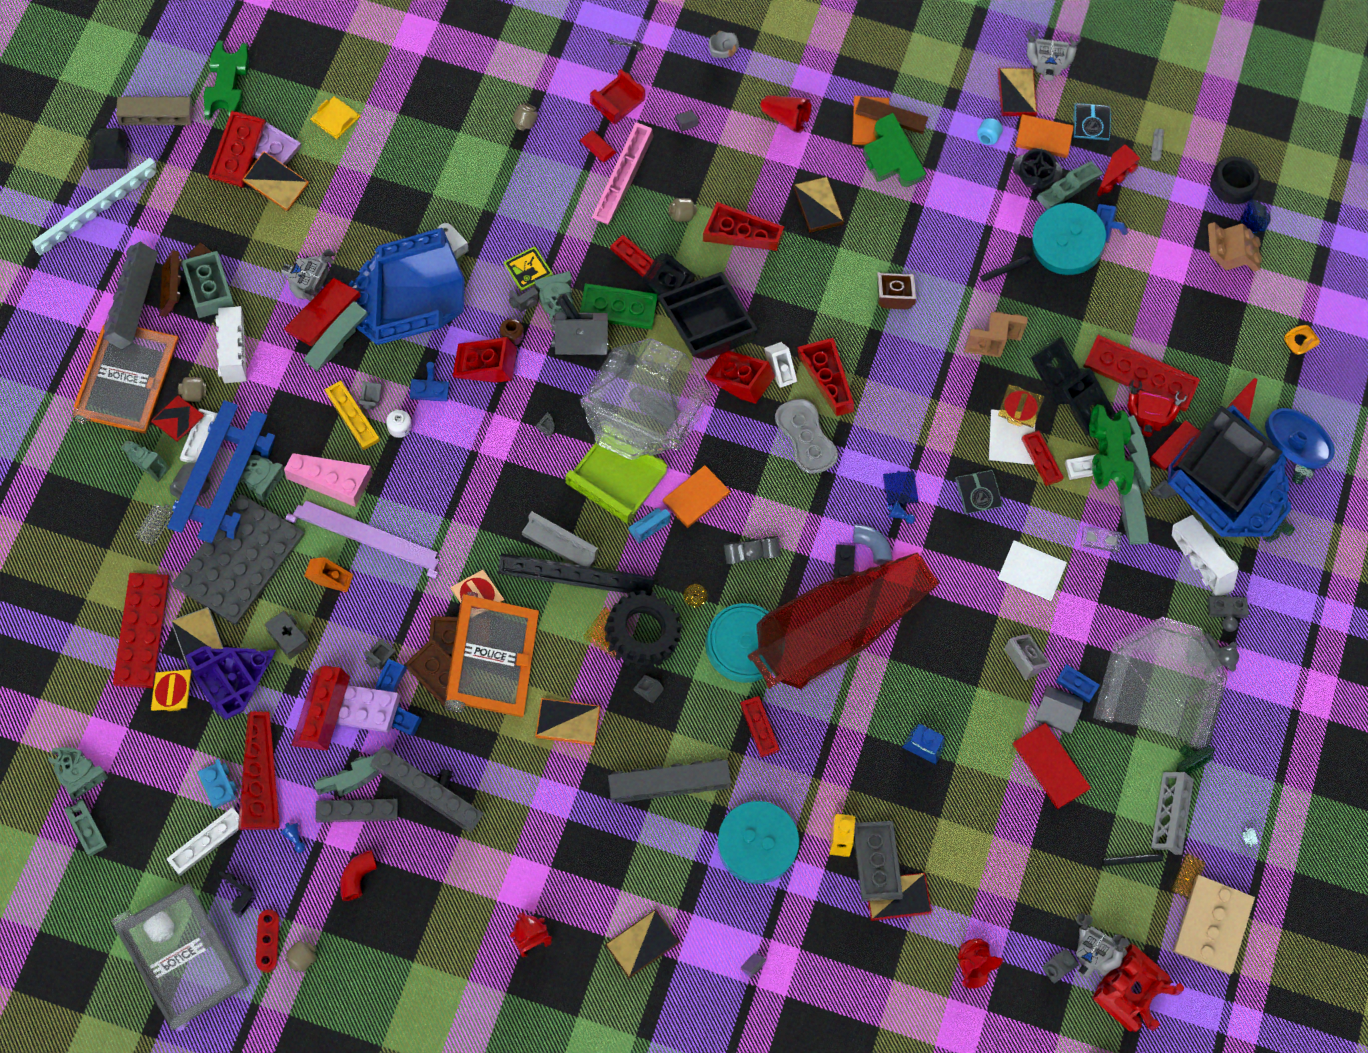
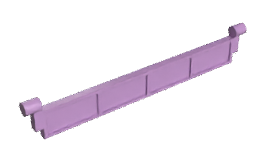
[286,501,439,579]

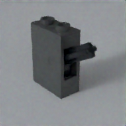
[551,294,608,355]

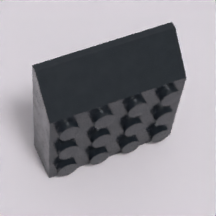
[657,271,758,360]
[1172,406,1282,514]

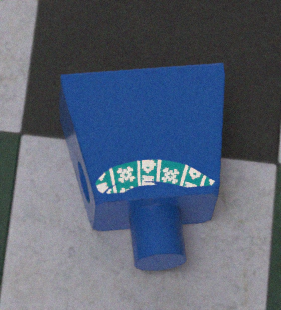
[902,724,945,764]

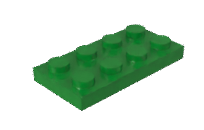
[580,284,658,330]

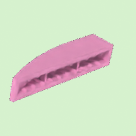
[592,122,653,225]

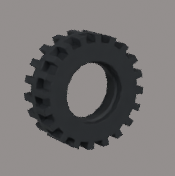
[604,591,682,669]

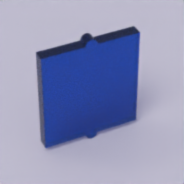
[883,471,919,506]

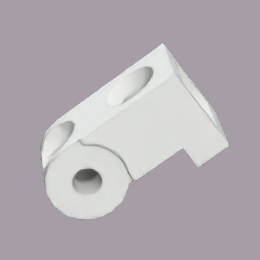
[438,223,468,259]

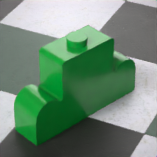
[863,113,926,187]

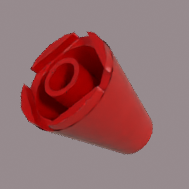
[760,95,812,133]

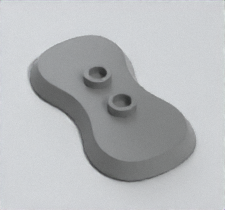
[775,399,838,473]

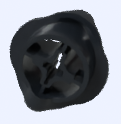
[1013,148,1062,189]

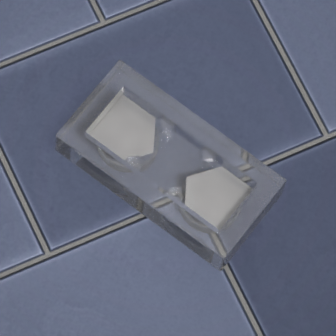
[1081,526,1122,553]

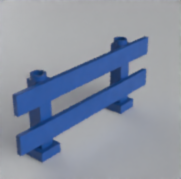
[167,400,275,543]

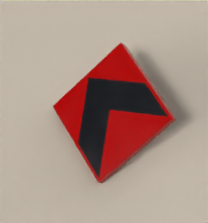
[151,396,204,442]

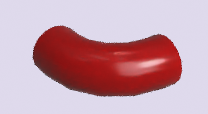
[340,849,377,901]

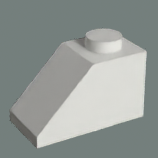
[764,342,797,388]

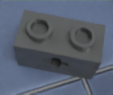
[264,611,309,660]

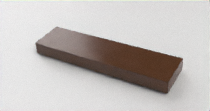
[855,96,928,134]

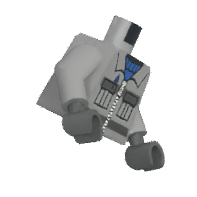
[1026,29,1081,81]
[281,249,336,301]
[1076,913,1129,979]

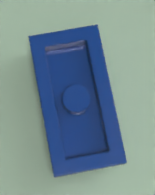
[1055,664,1100,703]

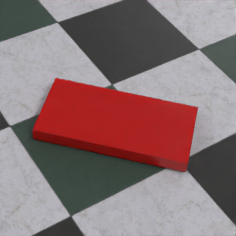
[208,110,266,188]
[284,278,361,347]
[1012,723,1091,810]

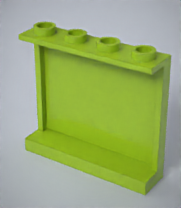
[565,425,668,524]

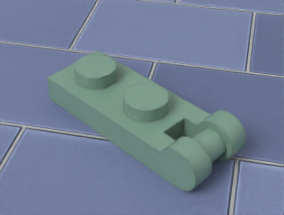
[63,799,107,857]

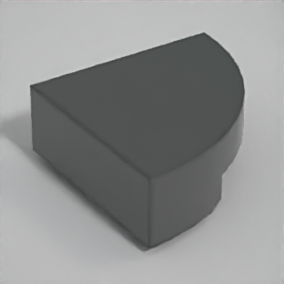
[536,412,555,439]
[1151,479,1178,499]

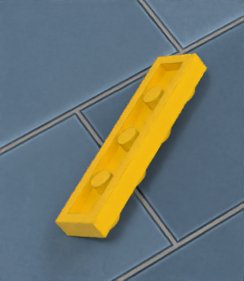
[325,381,380,450]

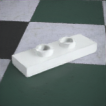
[180,408,218,463]

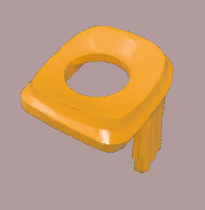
[1284,325,1320,355]

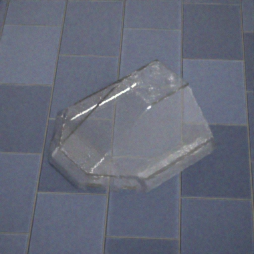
[580,338,713,460]
[1093,617,1228,752]

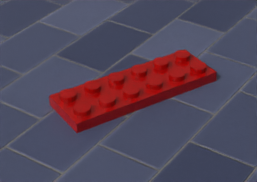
[1083,335,1200,412]
[113,573,170,688]

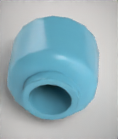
[977,118,1003,145]

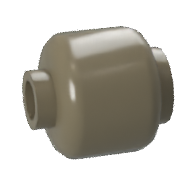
[512,103,538,131]
[669,198,697,222]
[178,377,206,402]
[285,941,317,972]

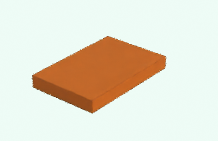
[852,96,889,145]
[1015,114,1074,158]
[662,465,730,528]

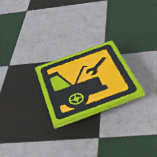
[503,246,553,291]

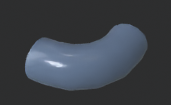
[853,524,892,565]

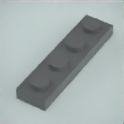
[315,799,398,823]

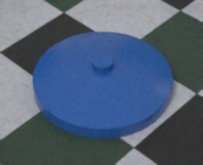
[1265,408,1335,469]

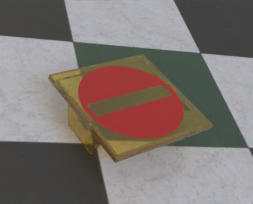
[998,385,1044,428]

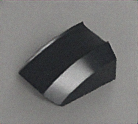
[88,128,128,170]
[642,253,695,295]

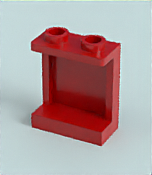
[590,69,645,125]

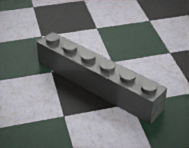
[103,241,158,349]
[370,746,484,834]
[608,758,731,804]

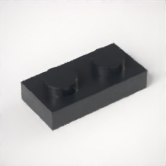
[833,544,855,584]

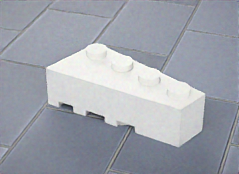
[216,306,247,383]
[1172,515,1239,597]

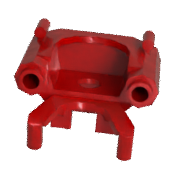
[1092,943,1184,1032]

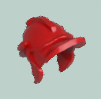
[510,912,552,958]
[958,938,1003,989]

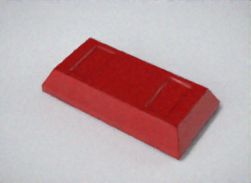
[579,130,617,163]

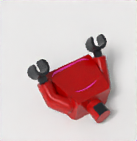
[1127,380,1187,437]

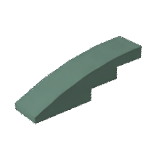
[1036,161,1103,210]
[304,301,368,372]
[1126,415,1151,494]
[1119,474,1149,545]

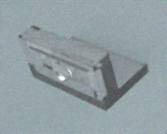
[135,504,173,546]

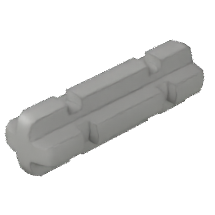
[1151,128,1164,161]

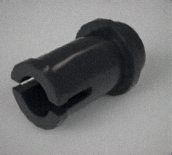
[437,769,453,790]

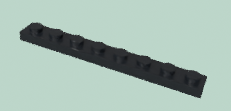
[498,553,654,596]

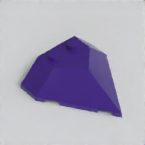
[185,646,276,720]

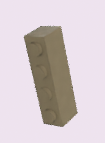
[116,96,193,125]

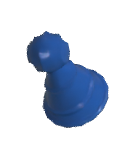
[887,501,916,524]
[280,823,305,853]

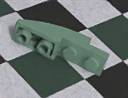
[314,752,380,796]

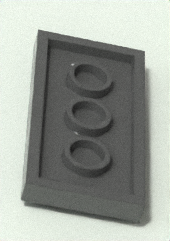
[854,821,903,901]

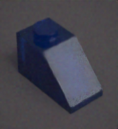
[1240,199,1271,232]

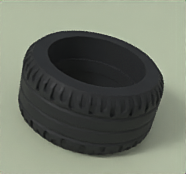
[1210,156,1260,205]

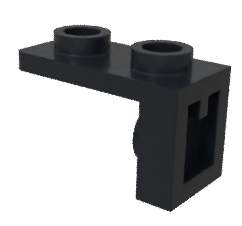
[218,871,256,918]

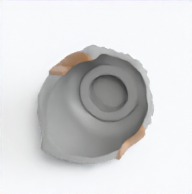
[708,31,739,58]

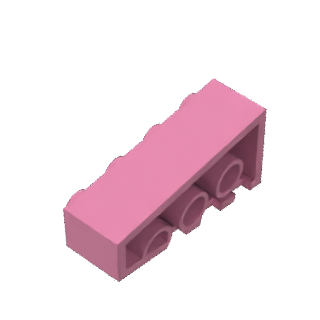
[284,454,372,507]

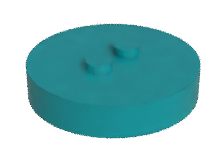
[1032,203,1106,275]
[705,603,785,683]
[717,801,799,884]

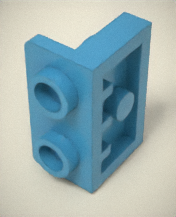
[628,508,671,544]
[198,759,237,809]

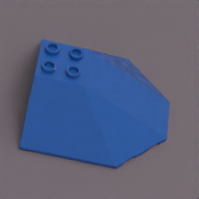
[348,228,465,345]
[1168,405,1291,537]

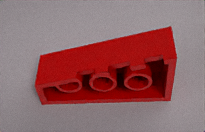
[703,202,784,251]
[797,338,854,417]

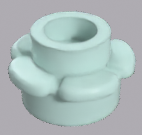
[1242,827,1258,847]

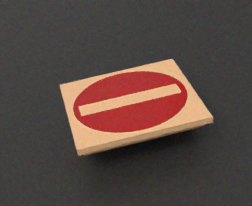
[450,570,504,618]

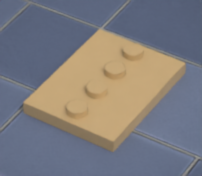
[1172,875,1255,975]

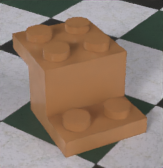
[1208,222,1262,272]
[964,312,1028,357]

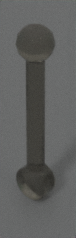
[608,38,644,51]

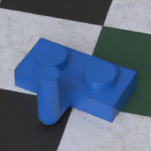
[1096,204,1128,243]
[410,362,449,402]

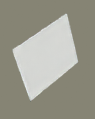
[989,410,1035,465]
[998,541,1067,601]

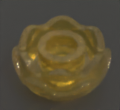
[683,584,707,607]

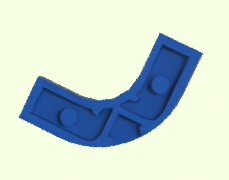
[375,658,422,737]

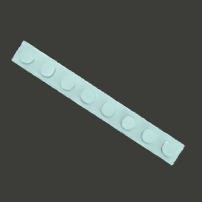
[32,158,158,255]

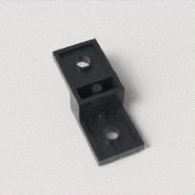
[1030,337,1116,436]

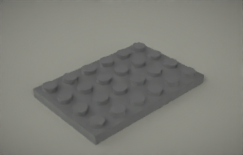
[172,494,305,626]

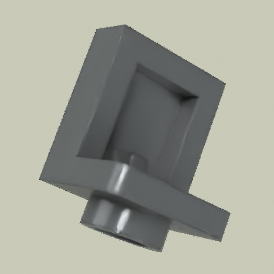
[509,287,538,313]
[358,381,382,410]
[364,639,396,670]
[1042,948,1079,983]

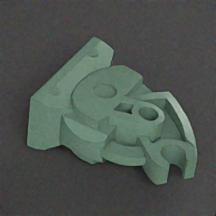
[534,271,573,322]
[120,441,170,482]
[240,455,285,503]
[48,747,108,801]

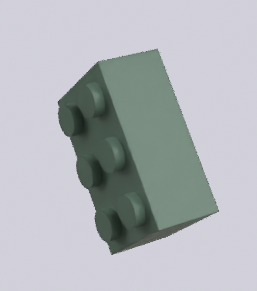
[181,251,234,318]

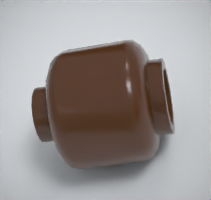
[499,318,524,346]

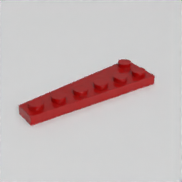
[238,711,280,830]

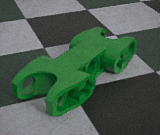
[203,40,249,120]
[1089,404,1134,495]

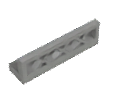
[522,511,598,567]
[1151,772,1194,855]

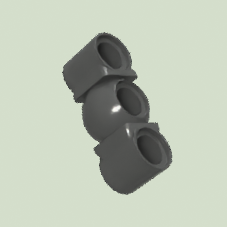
[724,536,781,564]

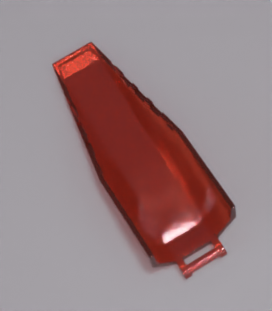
[747,552,939,689]

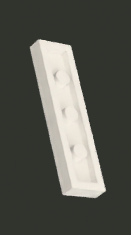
[167,807,239,876]

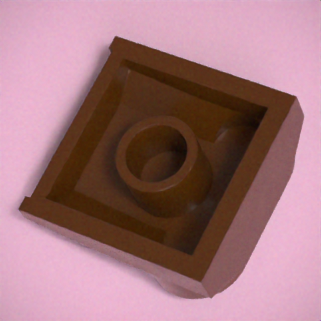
[877,272,916,310]

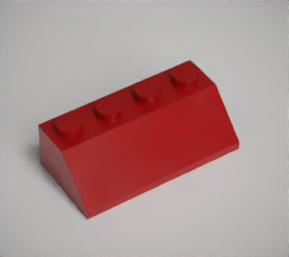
[291,666,350,751]

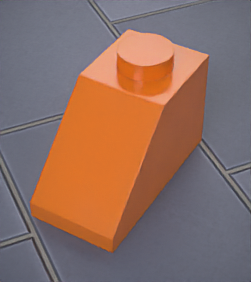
[304,557,353,592]

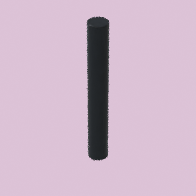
[980,255,1031,283]
[1102,853,1163,866]

